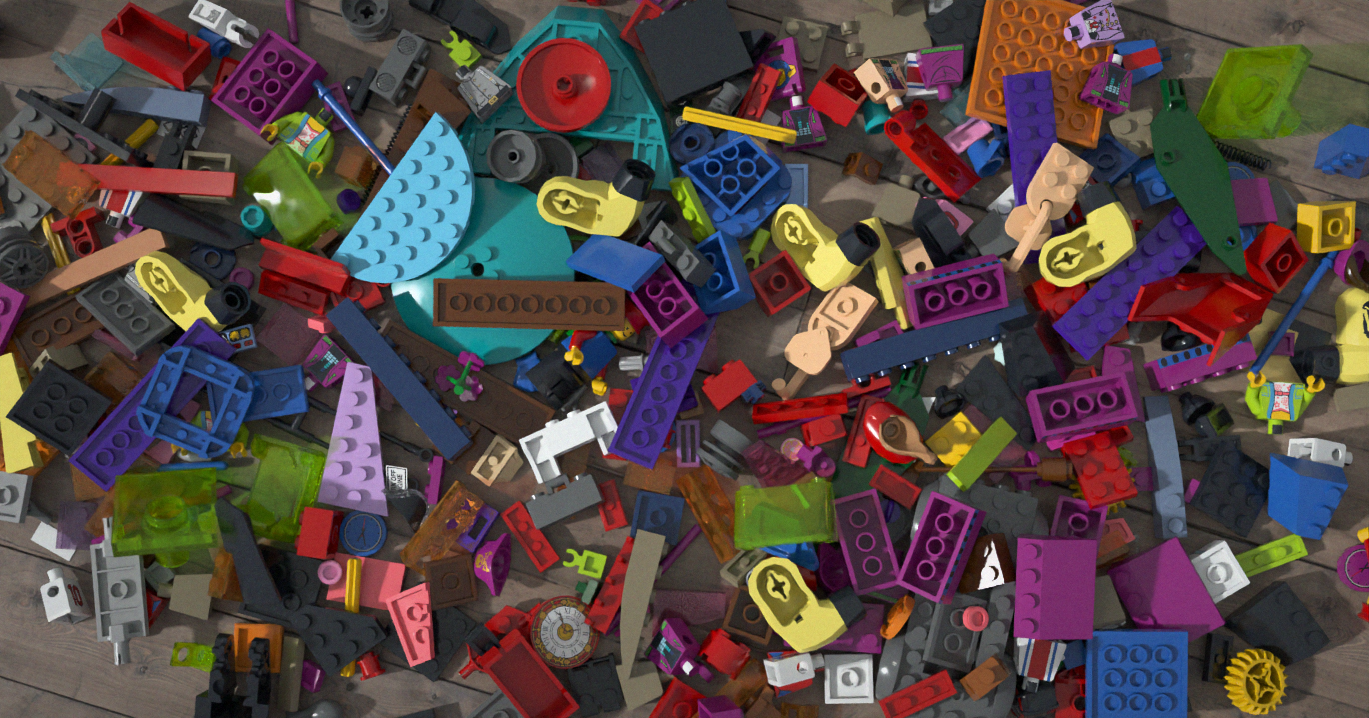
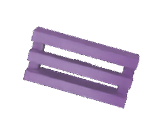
[676,420,701,468]

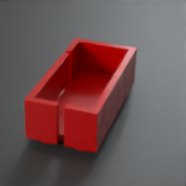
[101,2,212,91]
[478,628,580,718]

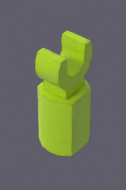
[743,228,771,269]

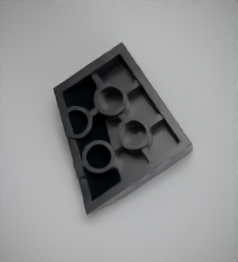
[998,310,1075,397]
[1223,581,1331,667]

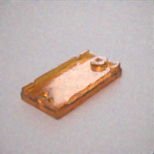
[1,130,101,220]

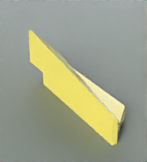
[860,217,913,329]
[0,353,44,473]

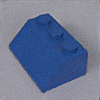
[1130,157,1177,211]
[693,230,756,314]

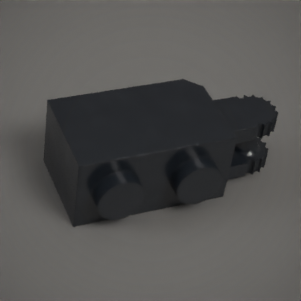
[153,120,197,170]

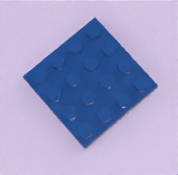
[1085,629,1188,718]

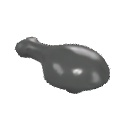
[914,176,971,204]
[286,699,343,718]

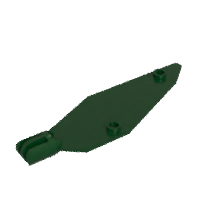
[1149,78,1247,276]
[811,361,930,552]

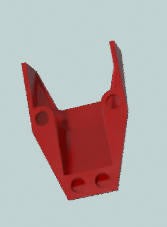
[1128,273,1274,367]

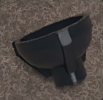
[1160,321,1196,352]
[934,385,968,419]
[1178,391,1215,426]

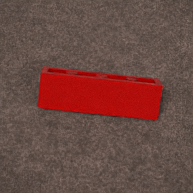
[258,238,352,295]

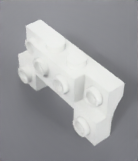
[519,401,619,484]

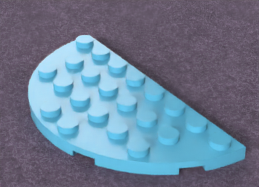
[330,112,475,283]

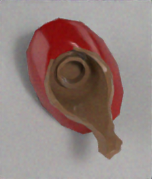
[863,401,937,465]

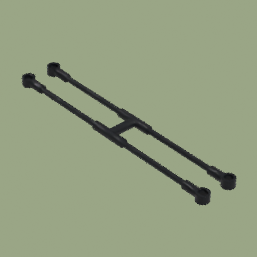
[200,360,434,492]

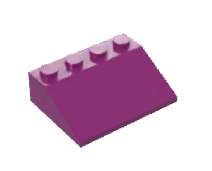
[211,28,329,146]
[1014,533,1097,640]
[1106,536,1226,643]

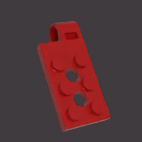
[884,110,982,203]

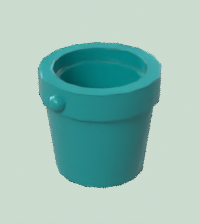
[862,100,892,135]
[241,205,274,237]

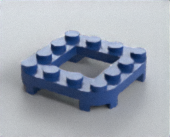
[681,130,792,241]
[136,345,255,459]

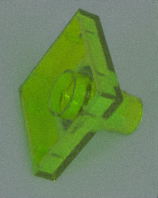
[1196,44,1314,139]
[111,467,218,568]

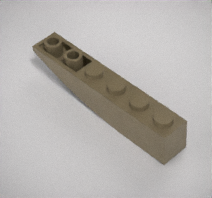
[620,529,669,680]

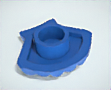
[513,351,542,393]

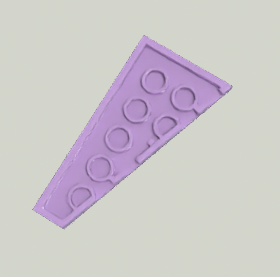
[317,362,389,516]

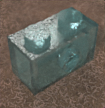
[940,78,972,128]

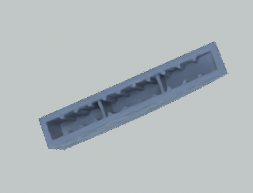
[62,86,211,127]
[1143,395,1187,539]

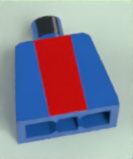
[1113,39,1172,88]

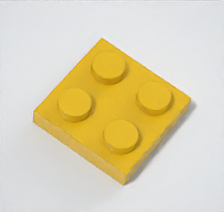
[925,411,983,467]

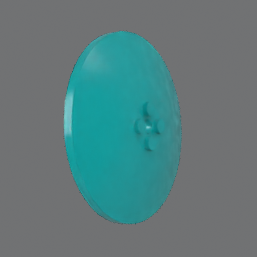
[391,178,576,365]

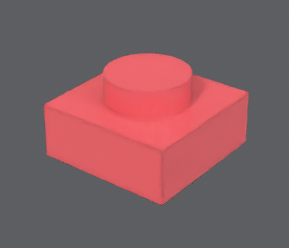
[308,313,336,333]

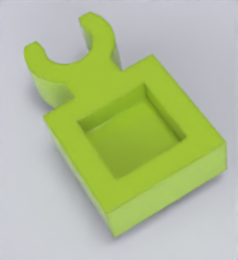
[441,31,482,69]
[563,549,607,579]

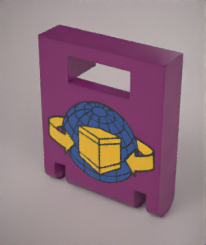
[754,37,806,102]

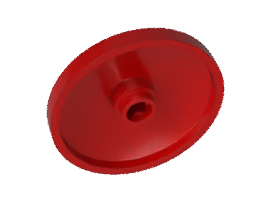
[516,38,611,133]

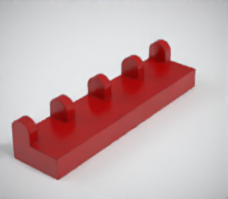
[752,392,850,425]
[584,536,635,634]

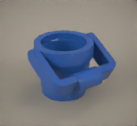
[967,138,1006,178]

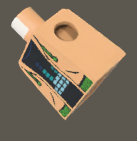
[854,58,908,113]
[892,238,934,276]

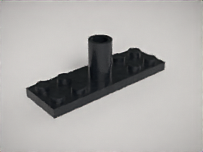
[15,88,154,168]

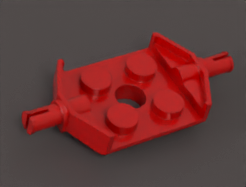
[459,602,541,679]
[1054,664,1086,718]

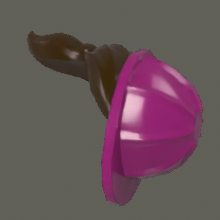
[1334,240,1369,294]

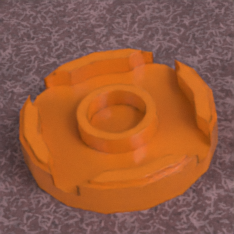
[880,594,915,640]

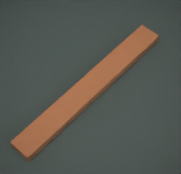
[17,229,170,311]

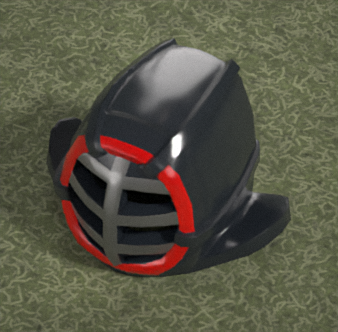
[1010,674,1059,718]

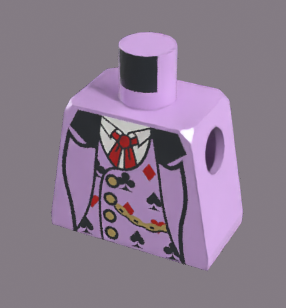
[1064,0,1125,49]

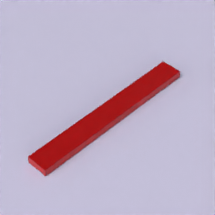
[58,163,239,198]

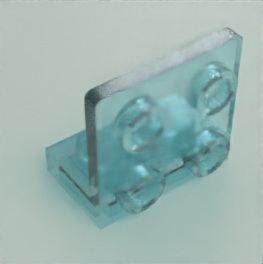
[49,33,124,91]

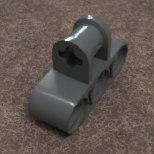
[706,77,752,137]

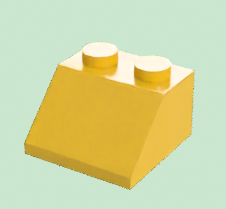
[1297,201,1356,254]

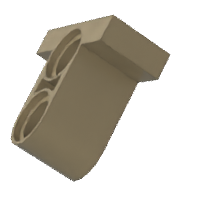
[28,344,90,380]

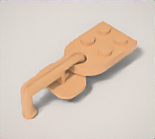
[999,143,1094,273]
[772,282,878,400]

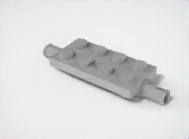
[90,517,149,665]

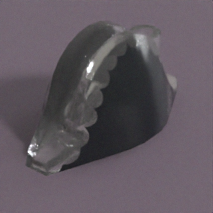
[381,488,431,540]

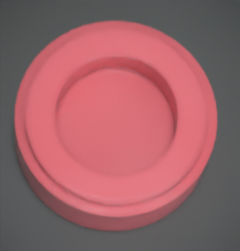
[963,606,989,631]

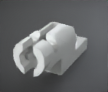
[188,0,259,48]

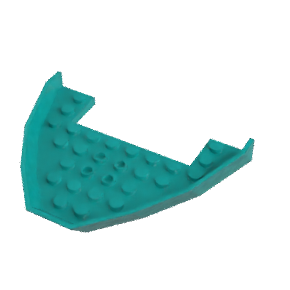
[458,5,679,196]

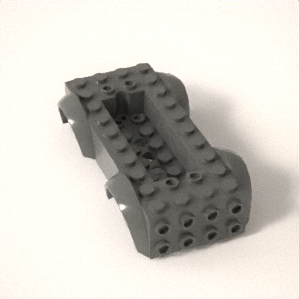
[875,472,1049,718]

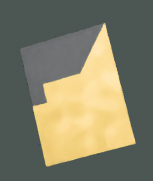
[1240,309,1332,387]

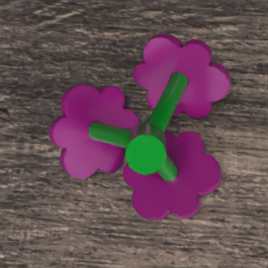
[435,351,485,402]

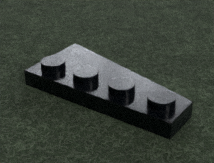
[954,355,1037,452]

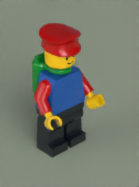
[525,295,650,411]

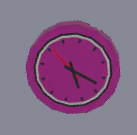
[1337,544,1369,592]

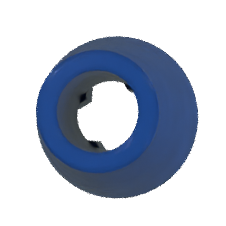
[197,27,232,59]

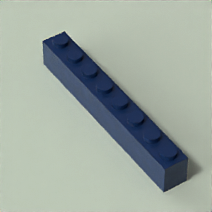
[326,297,474,462]
[840,297,1028,384]

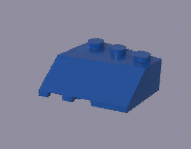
[1314,124,1369,179]
[680,133,782,217]
[1267,453,1348,540]

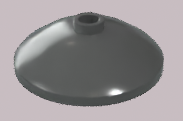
[517,133,579,196]

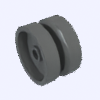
[486,130,546,185]

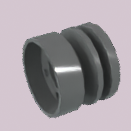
[339,0,394,43]
[0,226,49,289]
[696,419,759,481]

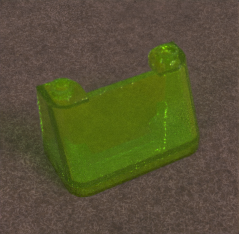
[242,141,344,251]
[236,433,326,544]
[734,478,838,551]

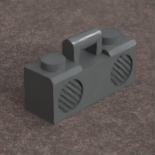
[369,29,431,107]
[648,220,716,288]
[526,472,606,530]

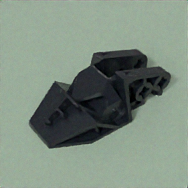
[194,633,271,718]

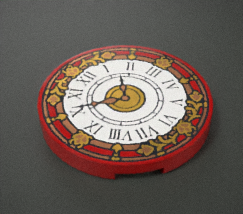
[528,596,600,669]

